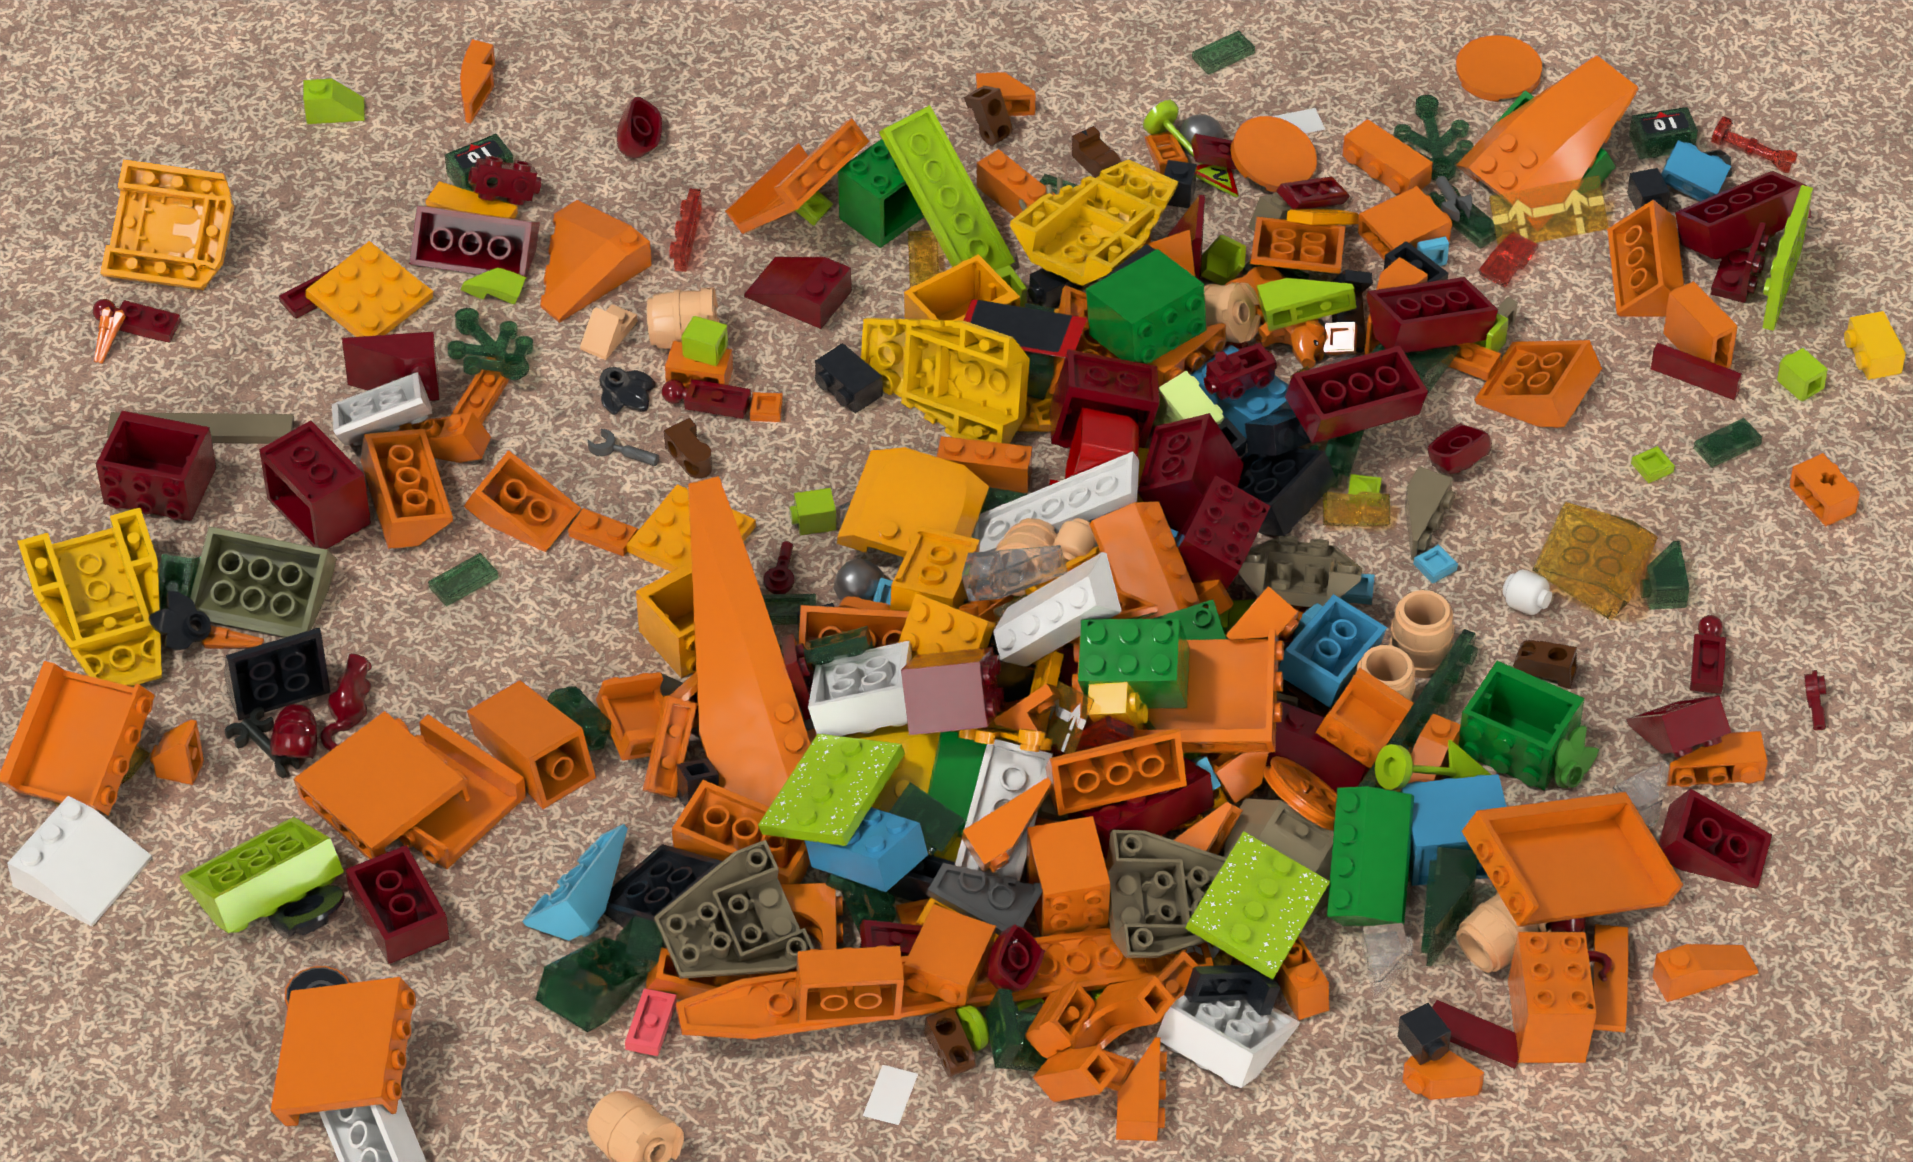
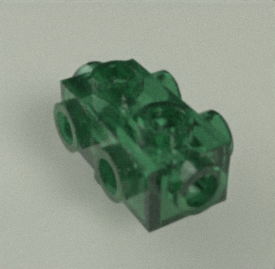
[547,686,612,751]
[826,873,897,934]

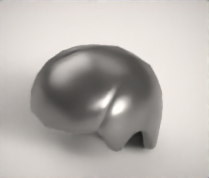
[1178,114,1224,155]
[833,559,884,601]

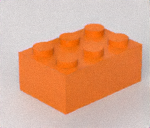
[795,945,904,1024]

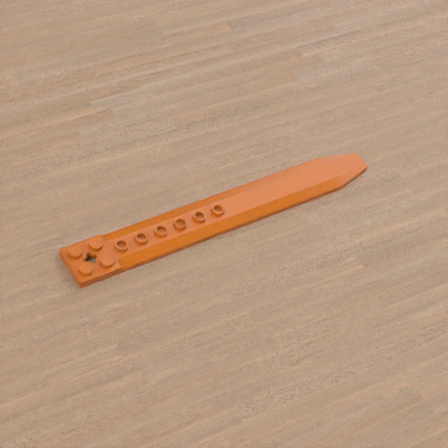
[676,927,1214,1039]

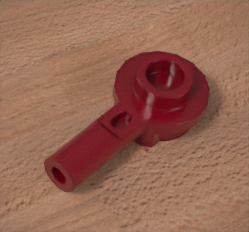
[763,541,794,595]
[1804,670,1827,730]

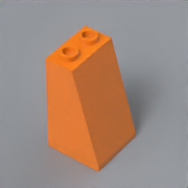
[467,680,596,809]

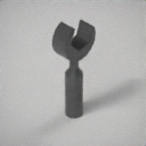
[587,429,659,466]

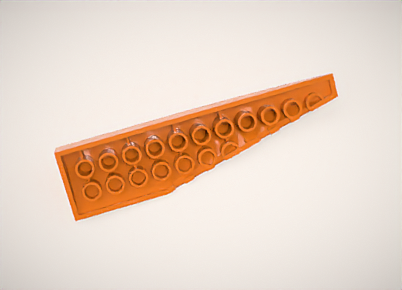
[688,476,811,807]

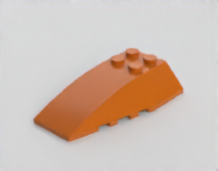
[1456,55,1639,231]

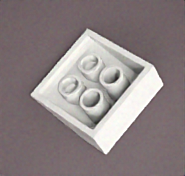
[332,372,432,446]
[808,641,912,737]
[7,796,152,927]
[1157,995,1300,1088]

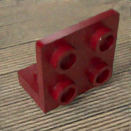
[1710,222,1769,303]

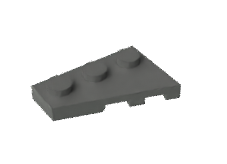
[926,863,1042,935]

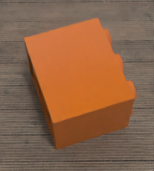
[1026,816,1110,937]
[1508,932,1597,1063]

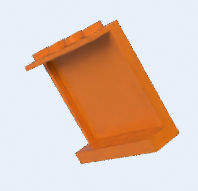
[725,118,870,234]
[0,661,155,816]
[293,711,470,860]
[399,714,526,869]
[270,977,416,1126]

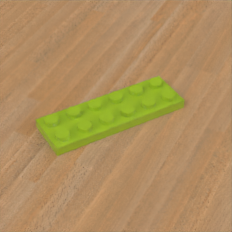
[879,105,1015,271]

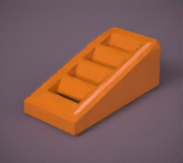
[1145,131,1188,175]

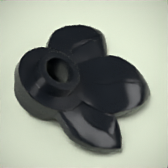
[599,367,656,415]
[148,591,211,650]

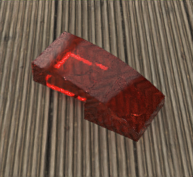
[1478,232,1539,288]

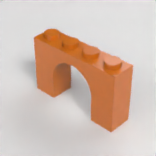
[756,883,843,977]
[1032,975,1176,1102]

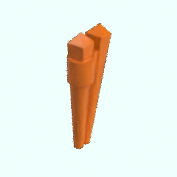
[94,307,126,364]
[201,625,264,649]

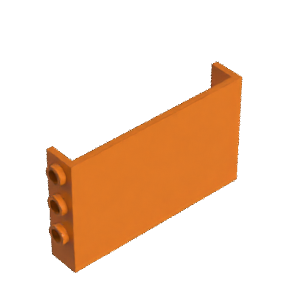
[1071,629,1284,753]
[1462,792,1684,927]

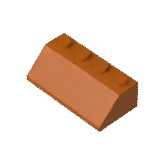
[1607,200,1684,317]
[360,429,453,549]
[1089,502,1201,619]
[1225,586,1299,640]
[799,605,909,670]
[1045,728,1187,816]
[672,780,810,884]

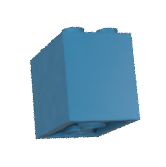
[1400,774,1507,886]

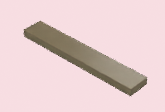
[107,412,295,444]

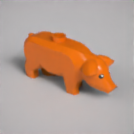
[1225,266,1325,368]

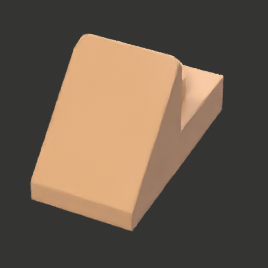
[580,304,638,360]

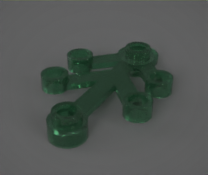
[1394,95,1474,181]
[447,308,533,380]

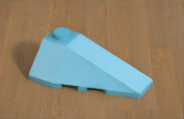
[522,824,628,941]

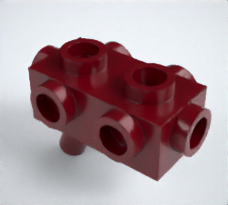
[468,156,541,205]
[1204,342,1277,400]

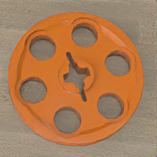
[1263,756,1337,831]

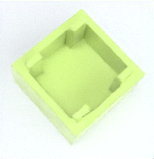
[1152,371,1224,429]

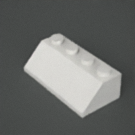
[993,552,1122,666]
[319,1099,426,1162]

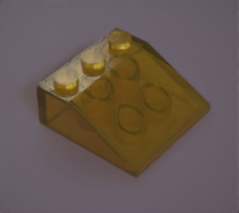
[1532,502,1658,620]

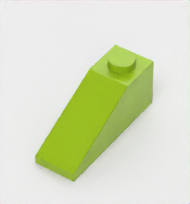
[1257,278,1357,331]

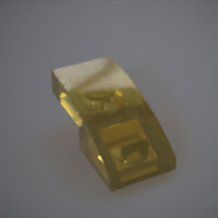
[1323,492,1390,527]

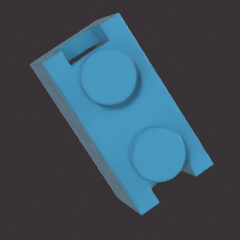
[1661,140,1731,201]

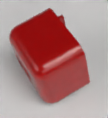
[1049,407,1139,509]

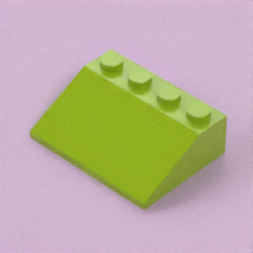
[179,817,344,933]

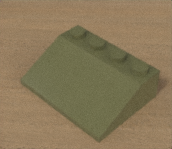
[190,526,337,638]

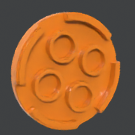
[1455,35,1542,102]
[1231,116,1317,192]

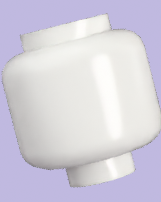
[1503,569,1552,615]

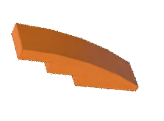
[1591,924,1628,1033]

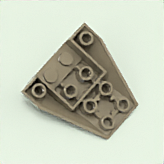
[1236,535,1362,607]
[1223,798,1334,920]
[1106,830,1227,958]
[654,840,814,979]

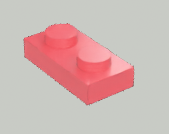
[625,988,677,1056]

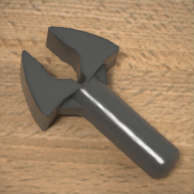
[1436,176,1472,222]

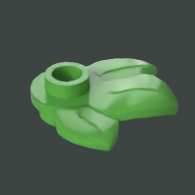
[1554,726,1599,788]

